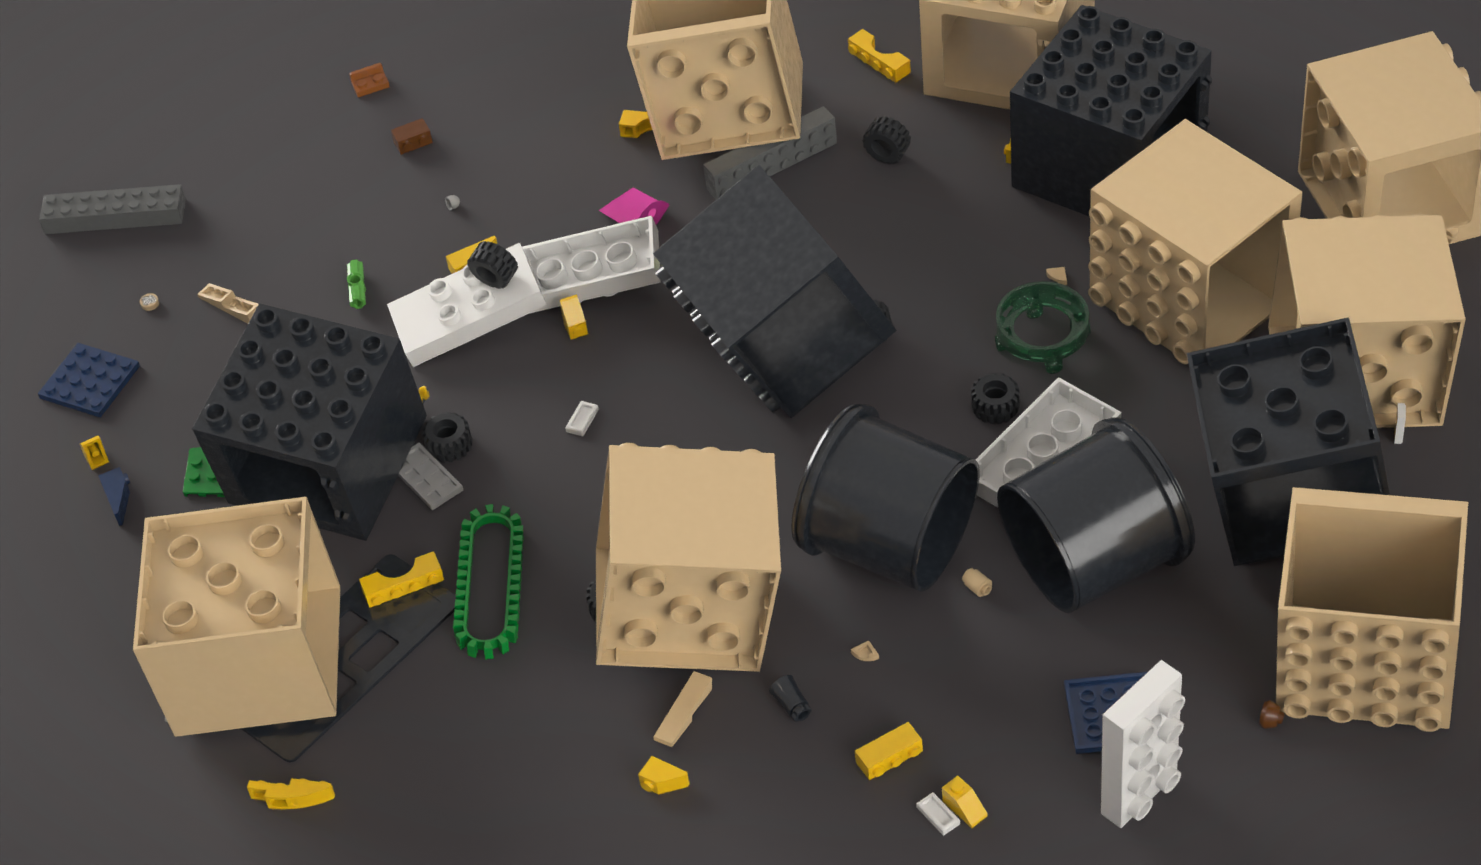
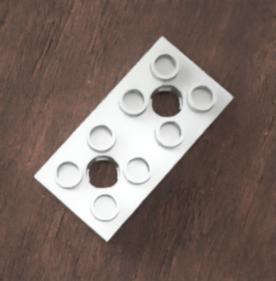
[1101,660,1185,828]

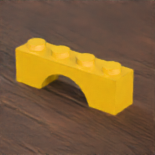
[848,29,911,83]
[619,110,652,138]
[359,551,444,608]

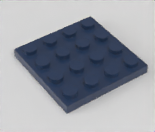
[38,343,140,418]
[1064,672,1147,754]

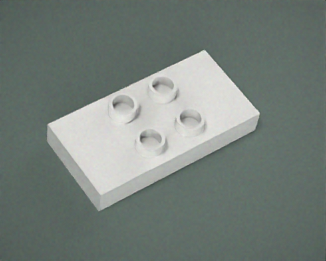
[522,216,661,314]
[387,243,547,367]
[976,377,1122,507]

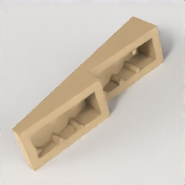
[197,283,258,324]
[654,671,712,747]

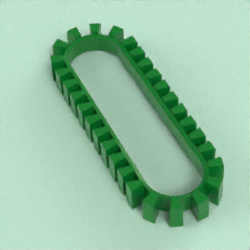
[453,504,524,659]

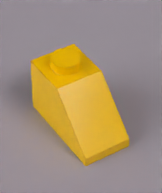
[559,294,588,339]
[79,435,109,470]
[638,756,689,794]
[942,775,988,828]

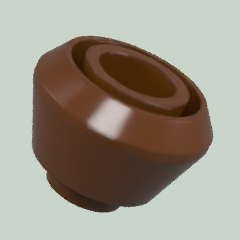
[1259,700,1284,729]

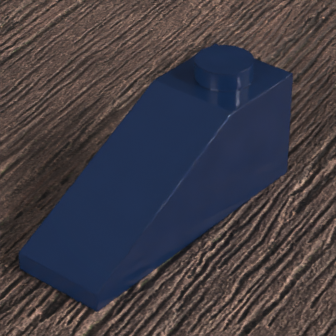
[98,467,130,526]

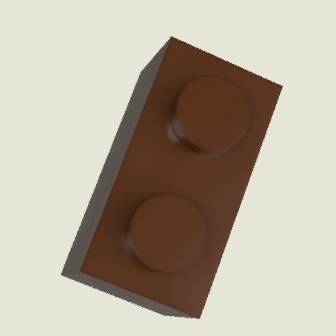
[391,118,433,154]

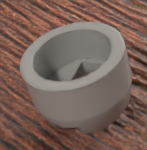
[445,195,460,210]

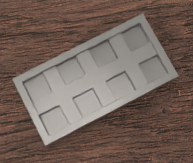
[398,443,463,510]

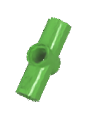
[347,259,366,309]

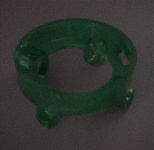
[995,281,1091,374]

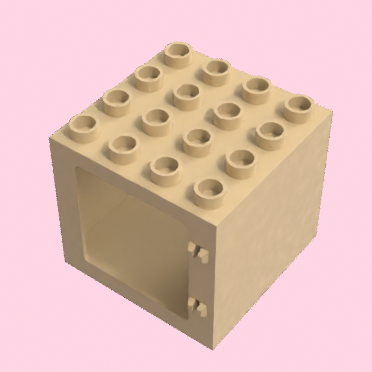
[627,0,803,160]
[919,0,1095,109]
[1298,31,1481,244]
[1088,119,1302,364]
[1268,213,1465,428]
[596,443,781,672]
[1276,487,1468,732]
[133,497,340,737]

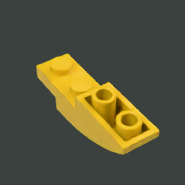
[247,778,335,809]

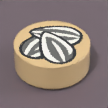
[140,293,159,311]

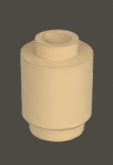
[962,568,992,597]

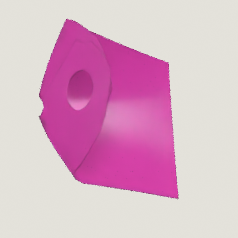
[599,187,669,224]

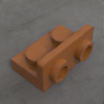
[349,63,390,97]

